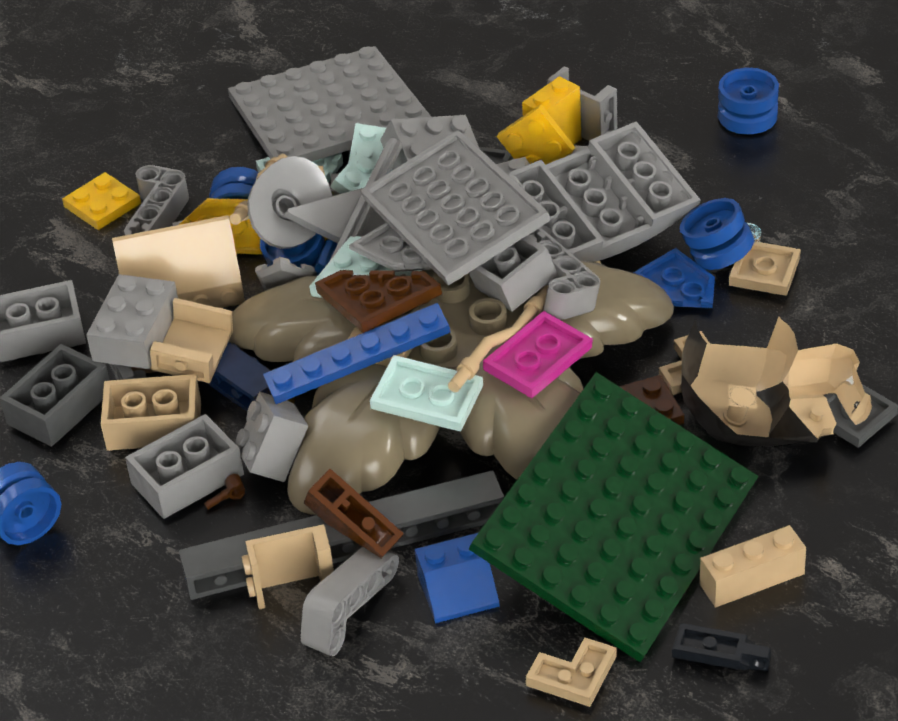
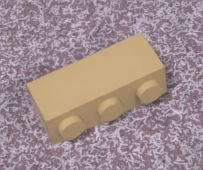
[700,525,806,608]

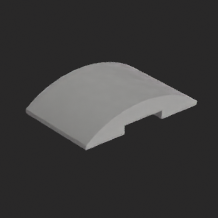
[506,121,701,262]

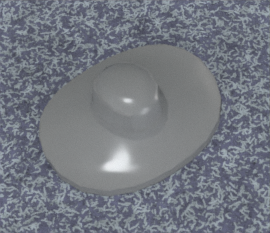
[247,156,332,249]

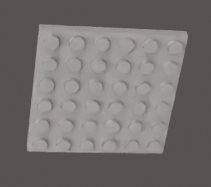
[228,46,431,161]

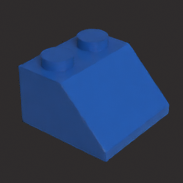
[415,533,500,623]

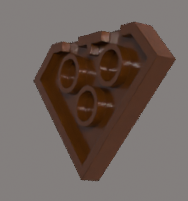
[315,270,442,333]

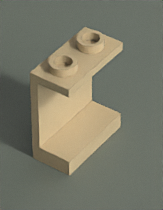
[150,298,233,383]
[242,524,334,609]

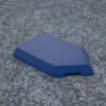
[633,248,715,308]

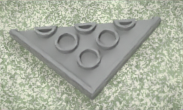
[284,187,386,243]

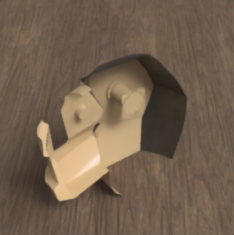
[681,317,872,447]

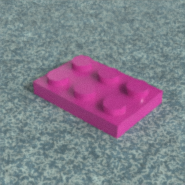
[483,311,593,398]

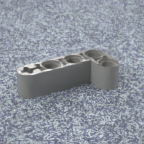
[124,165,189,235]
[527,227,600,320]
[300,547,399,656]

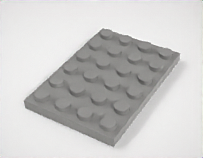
[360,130,551,286]

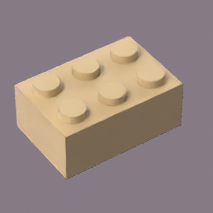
[101,374,201,451]

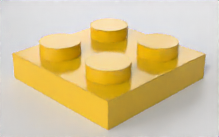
[496,104,575,165]
[62,172,141,230]

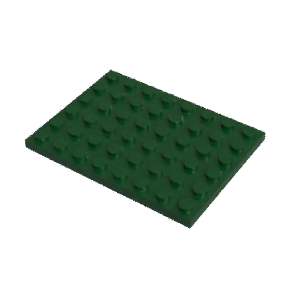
[469,372,758,662]

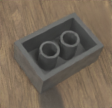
[0,344,110,447]

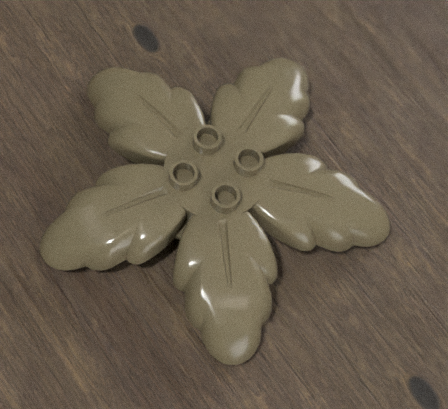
[229,261,674,515]

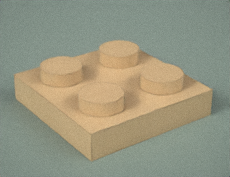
[729,241,801,296]

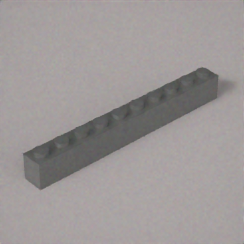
[179,471,505,600]

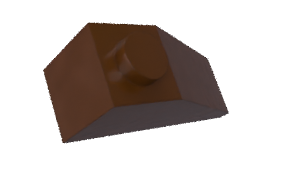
[304,469,404,559]

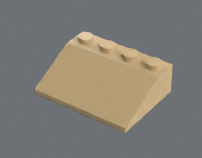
[112,215,245,308]

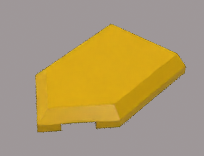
[179,198,262,254]

